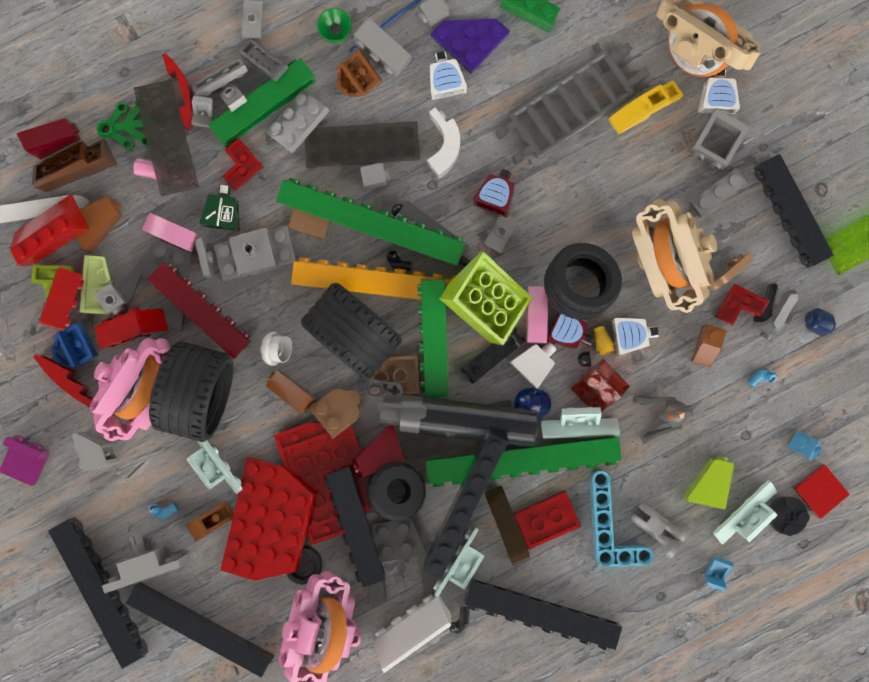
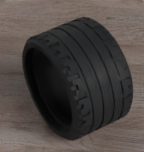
[301,283,402,379]
[149,341,233,442]

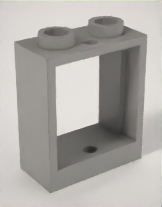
[689,108,750,171]

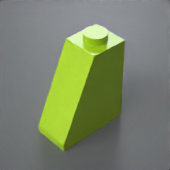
[683,456,734,509]

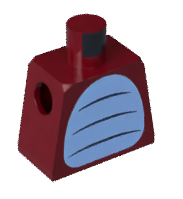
[473,169,514,218]
[547,312,594,349]

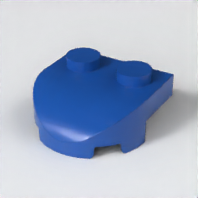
[51,322,98,368]

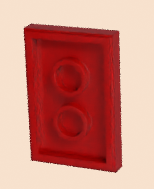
[513,491,581,550]

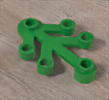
[96,99,170,151]

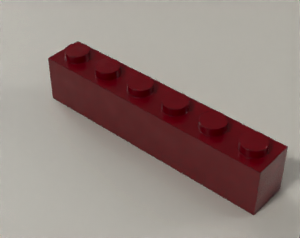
[147,263,252,359]

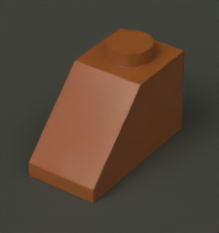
[691,325,727,368]
[186,501,233,542]

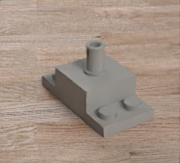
[214,226,297,282]
[102,534,190,593]

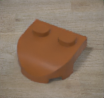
[335,50,383,97]

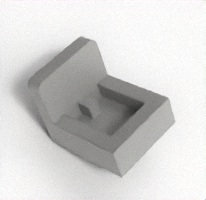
[191,95,214,128]

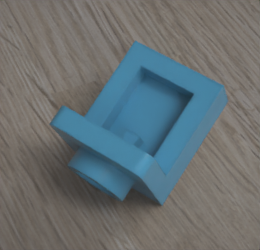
[788,430,822,461]
[704,556,733,591]

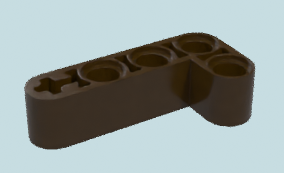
[484,486,531,566]

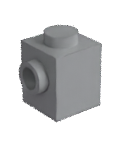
[419,0,449,28]
[360,163,390,190]
[94,283,128,315]

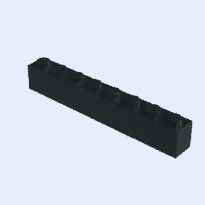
[423,426,508,578]
[48,517,148,669]
[464,578,622,651]

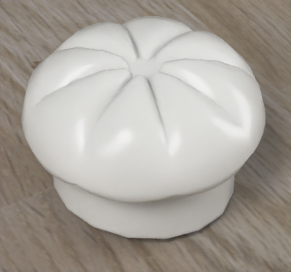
[260,331,293,366]

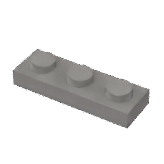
[191,58,248,97]
[689,168,747,218]

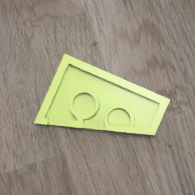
[80,255,115,315]

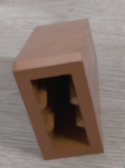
[77,195,122,253]
[266,370,317,413]

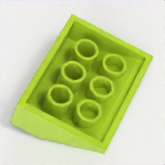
[439,251,532,345]

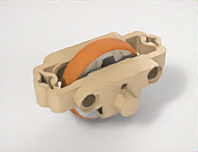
[656,0,762,77]
[632,199,717,313]

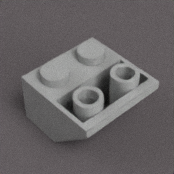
[72,431,119,472]

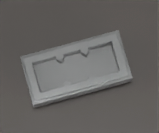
[242,0,264,40]
[217,81,247,111]
[483,215,519,254]
[195,237,215,278]

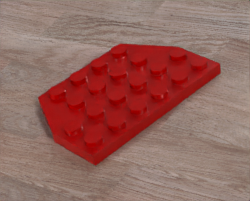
[274,422,372,545]
[220,457,315,581]

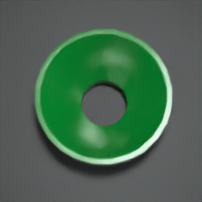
[317,8,352,44]

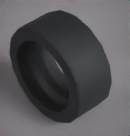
[286,545,323,585]

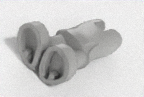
[630,503,692,558]

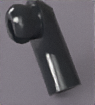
[386,250,411,271]
[449,607,470,634]

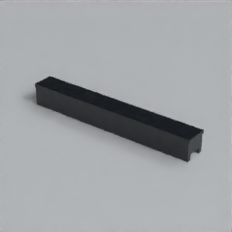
[126,582,275,678]

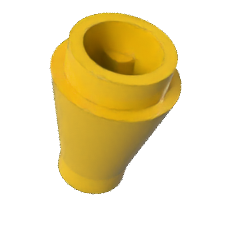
[594,326,615,356]

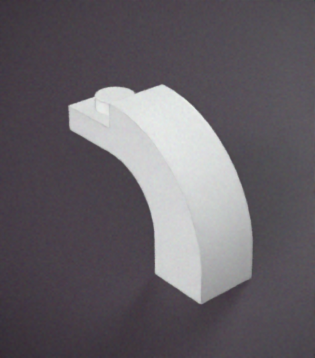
[427,107,460,180]

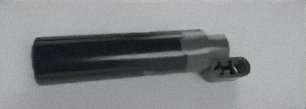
[366,380,538,447]

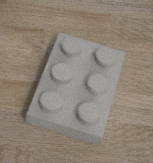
[266,89,329,154]

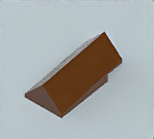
[32,138,117,192]

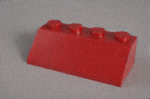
[10,195,89,266]

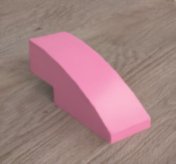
[142,213,200,253]
[526,286,548,344]

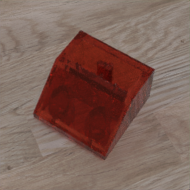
[570,359,630,413]

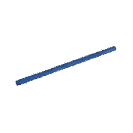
[349,0,421,52]

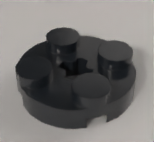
[769,496,810,536]

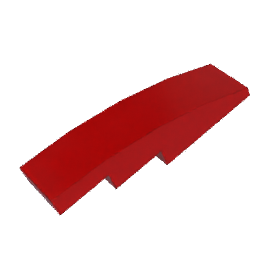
[33,354,93,408]

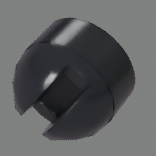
[577,351,592,367]

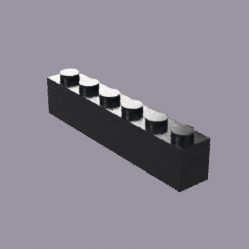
[754,154,834,268]
[325,465,386,587]

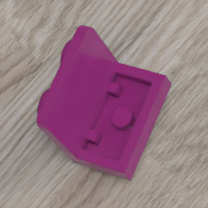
[0,435,50,486]

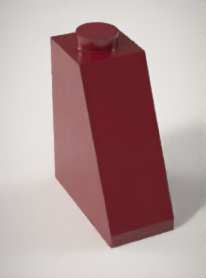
[16,118,81,160]
[351,424,405,478]

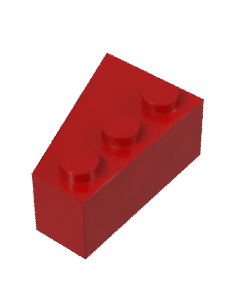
[36,267,84,331]
[94,307,168,349]

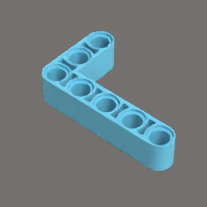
[590,469,654,567]

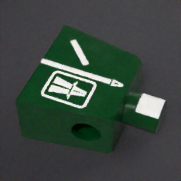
[199,185,240,231]

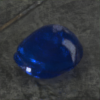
[514,388,551,420]

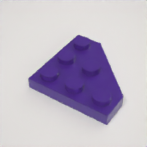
[430,19,510,74]

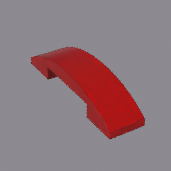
[162,53,193,131]

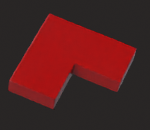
[222,138,264,191]
[715,283,769,326]

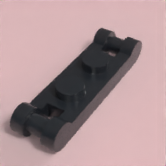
[461,327,526,384]

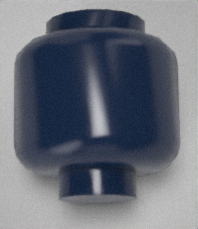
[805,308,836,336]

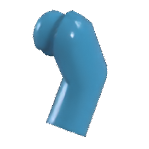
[747,369,777,388]
[148,502,179,519]

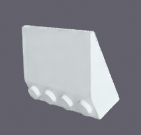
[373,593,451,673]

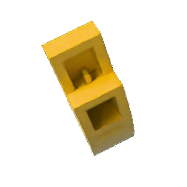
[608,80,683,135]

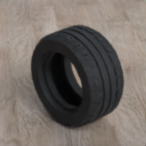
[544,243,622,320]

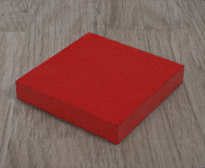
[793,464,850,519]

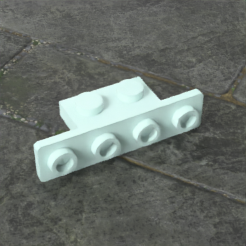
[541,407,620,439]
[186,441,242,494]
[713,480,777,544]
[433,527,484,597]

